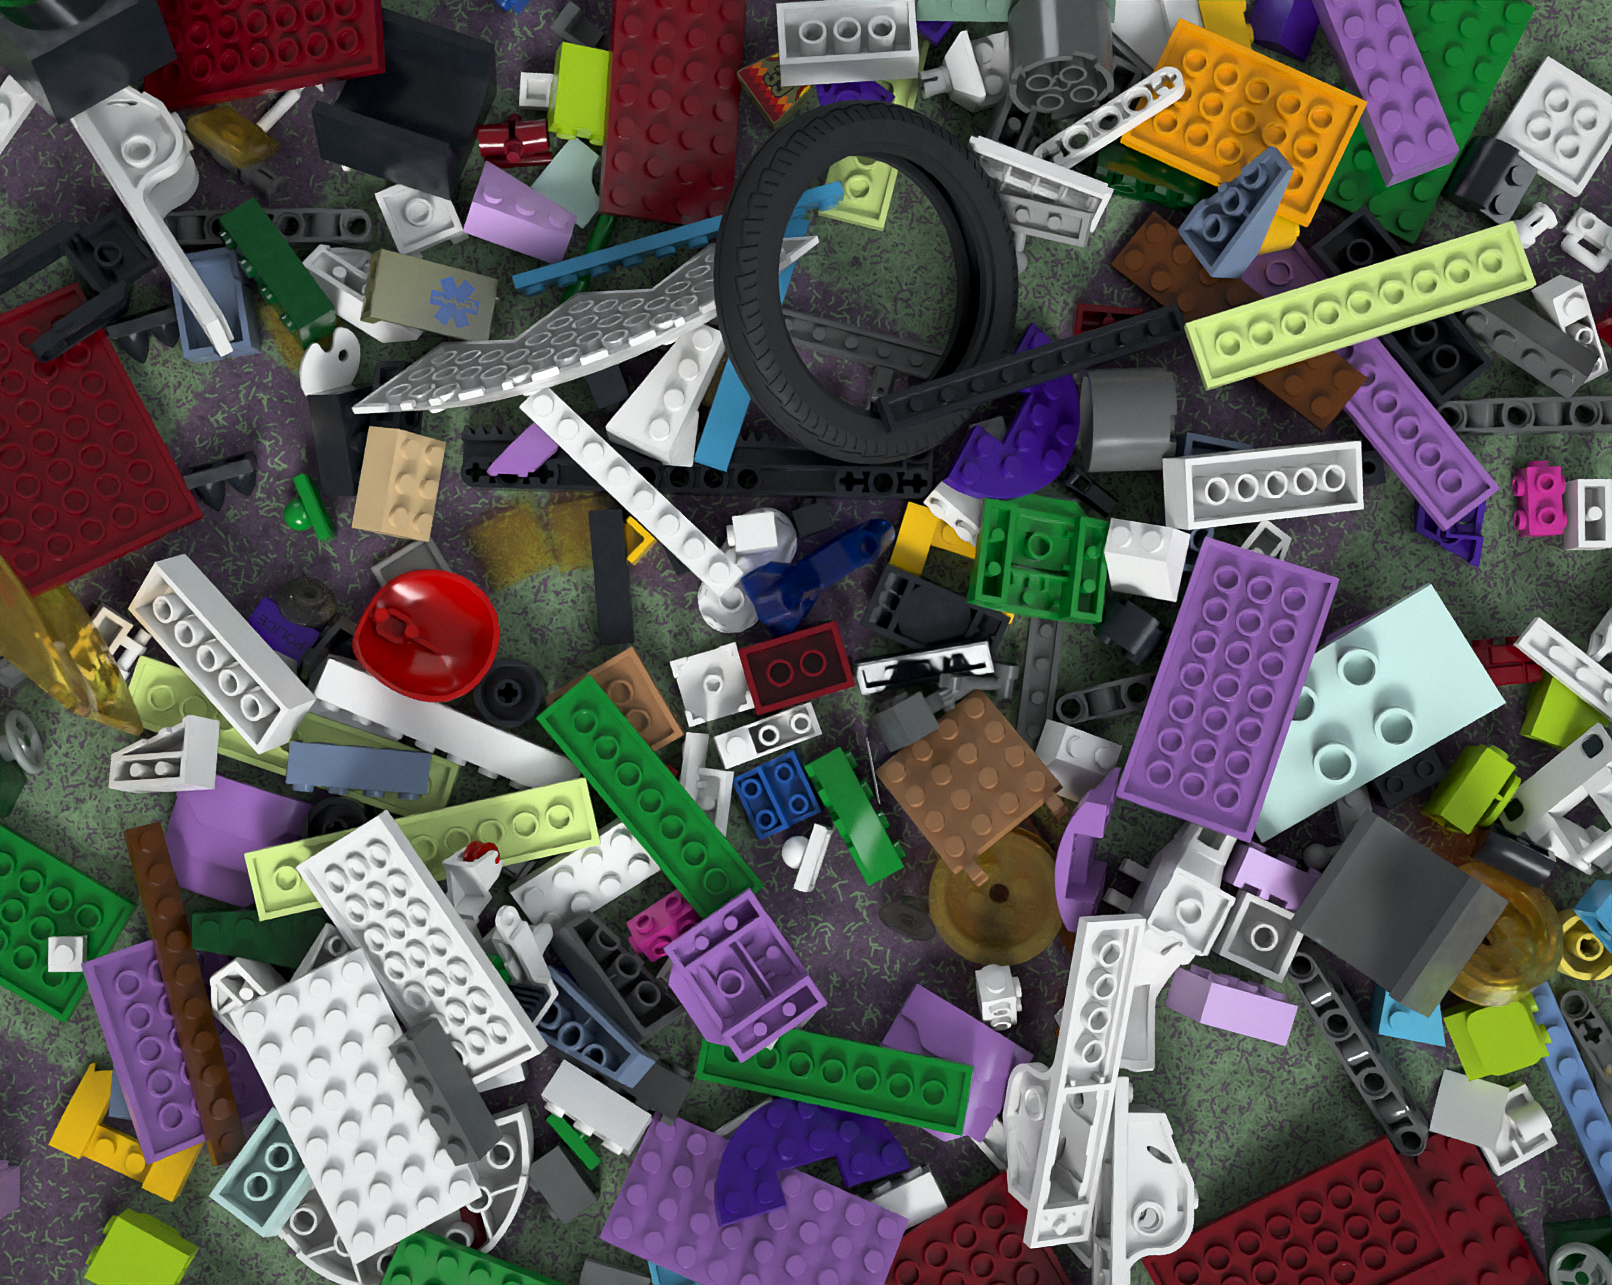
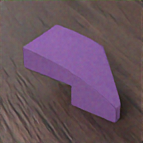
[487,423,559,477]

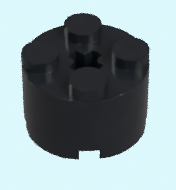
[1091,591,1171,666]
[473,659,547,727]
[301,795,376,839]

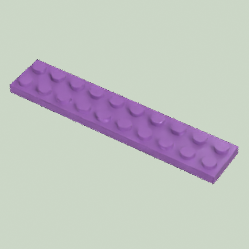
[1240,240,1501,532]

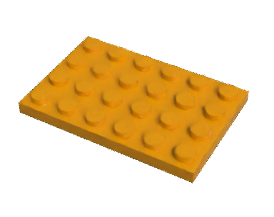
[1120,17,1368,227]

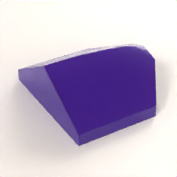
[1248,0,1320,62]

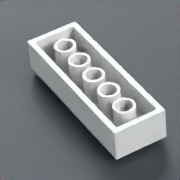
[1162,440,1364,530]
[128,554,317,754]

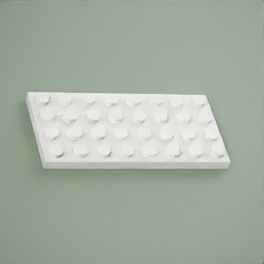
[295,810,548,1085]
[229,946,483,1265]

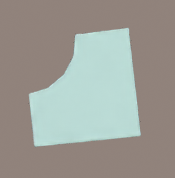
[531,138,600,231]

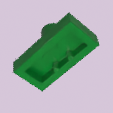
[544,1112,601,1171]

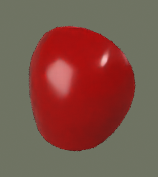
[352,569,500,703]

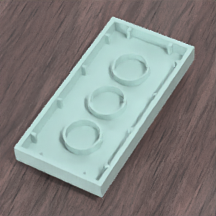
[1255,583,1506,843]

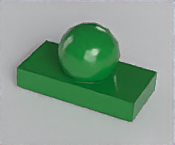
[283,473,338,542]

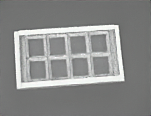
[967,136,1114,233]

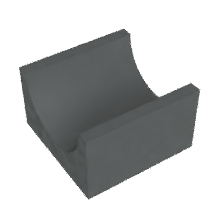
[1289,809,1509,1018]

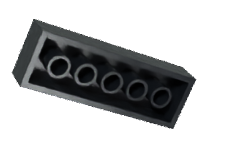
[1306,205,1494,409]

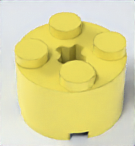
[1539,908,1612,981]

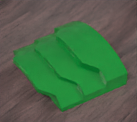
[967,494,1110,624]

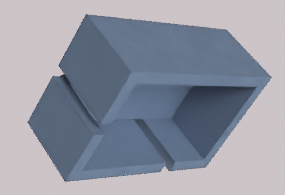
[171,247,262,364]

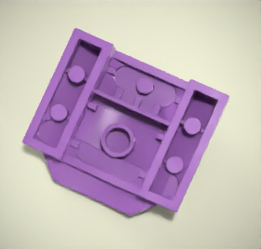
[1055,767,1121,933]
[165,770,316,908]
[663,887,828,1063]
[880,984,1034,1143]

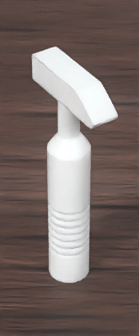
[256,84,324,133]

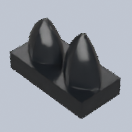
[106,302,180,364]
[183,450,258,512]

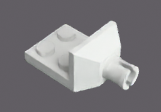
[918,30,1009,113]

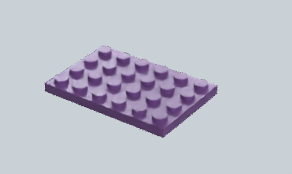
[81,925,275,1164]

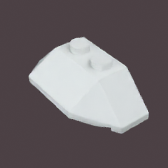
[302,244,424,343]
[210,957,288,1047]

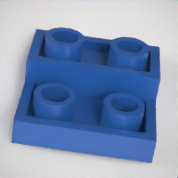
[733,749,825,841]

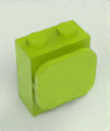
[547,42,609,146]
[1519,669,1612,751]
[1421,744,1521,835]
[1441,983,1552,1082]
[84,1208,200,1285]

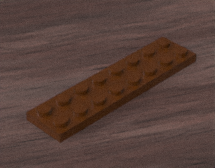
[1110,211,1368,433]

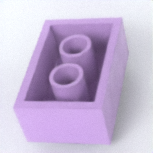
[1165,964,1298,1046]

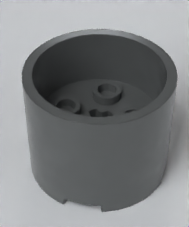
[1008,0,1114,120]
[1079,367,1177,472]

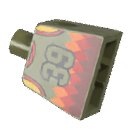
[737,51,813,133]

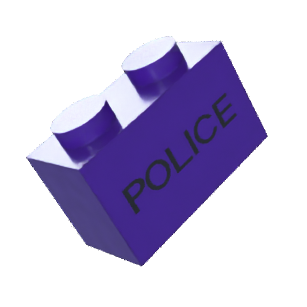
[247,597,322,668]

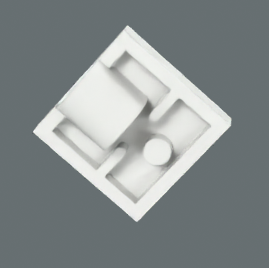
[1480,1081,1558,1176]

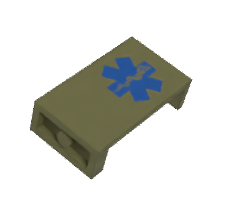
[360,249,500,341]

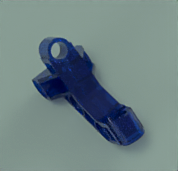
[739,518,895,639]

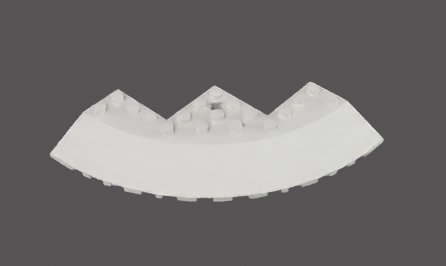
[352,236,819,414]

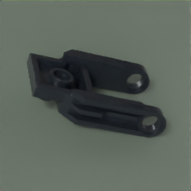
[0,209,159,363]

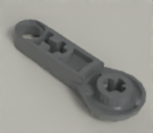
[1555,988,1612,1116]

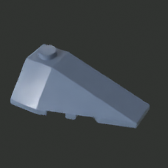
[1178,146,1294,279]

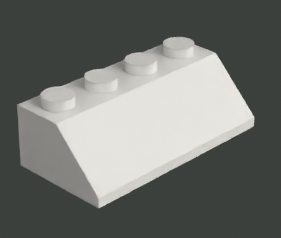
[776,0,919,87]

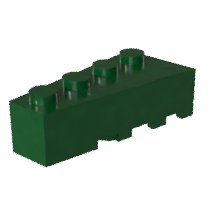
[218,197,337,351]
[192,907,335,969]

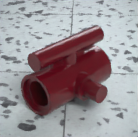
[478,113,552,169]

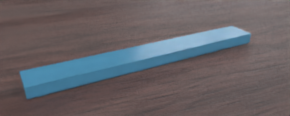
[694,218,810,472]

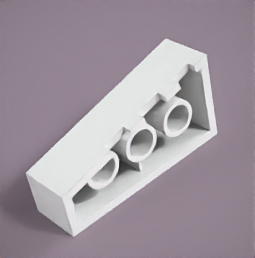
[605,324,726,466]

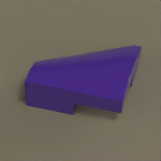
[1414,498,1486,567]

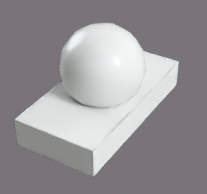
[782,823,833,892]

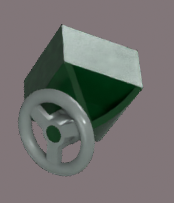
[0,709,44,818]
[1542,1216,1612,1285]

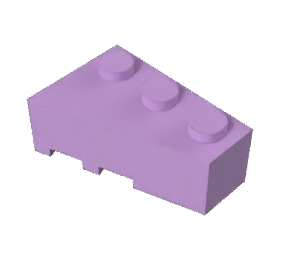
[1222,841,1323,913]

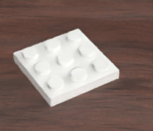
[1494,56,1612,197]

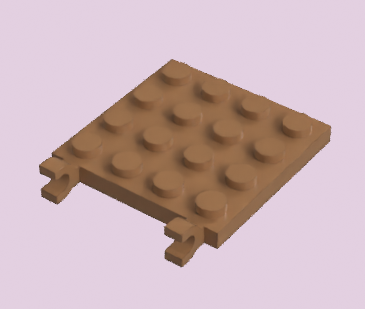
[874,689,1070,887]

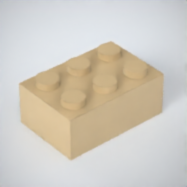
[351,426,446,542]

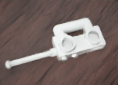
[1561,207,1612,273]

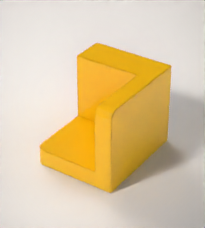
[625,516,657,566]

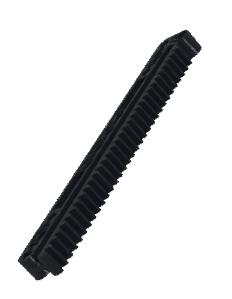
[460,425,933,501]

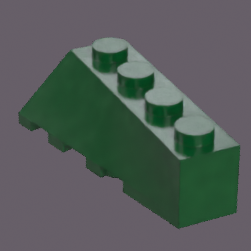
[1089,140,1218,214]

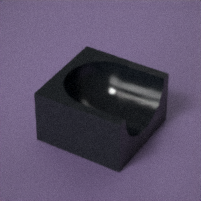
[0,0,177,125]

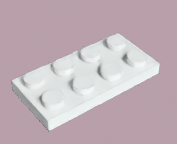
[509,818,661,938]

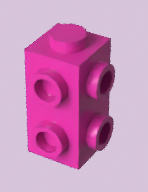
[1512,461,1567,537]
[626,889,703,963]

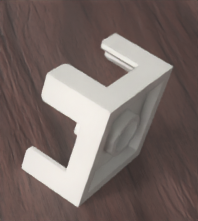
[375,184,469,259]
[670,642,755,727]

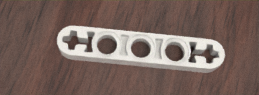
[1033,67,1185,169]

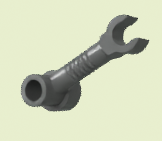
[939,661,1020,699]

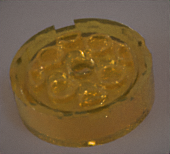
[929,826,1063,967]
[1449,862,1564,1007]

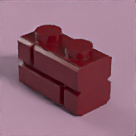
[1471,636,1543,686]

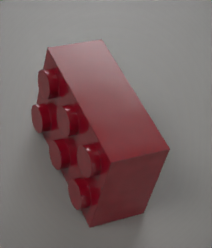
[738,620,855,715]

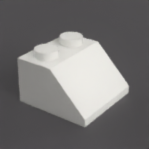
[1104,518,1190,602]
[1035,719,1122,803]

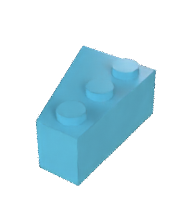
[1368,983,1446,1047]

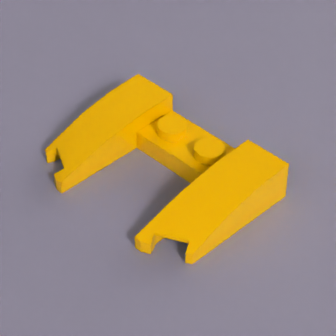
[889,502,1014,624]
[48,1062,205,1202]

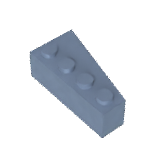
[536,965,656,1088]

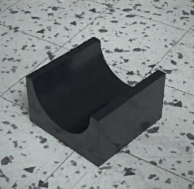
[311,7,497,201]

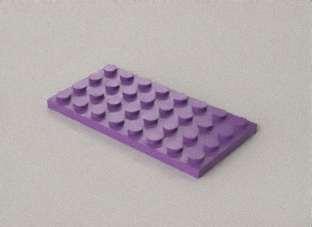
[1115,536,1340,843]
[599,1110,909,1285]

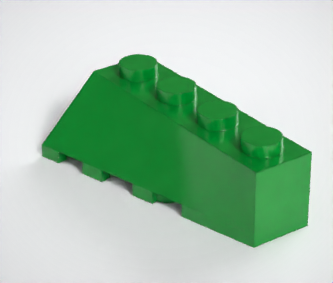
[804,746,906,886]

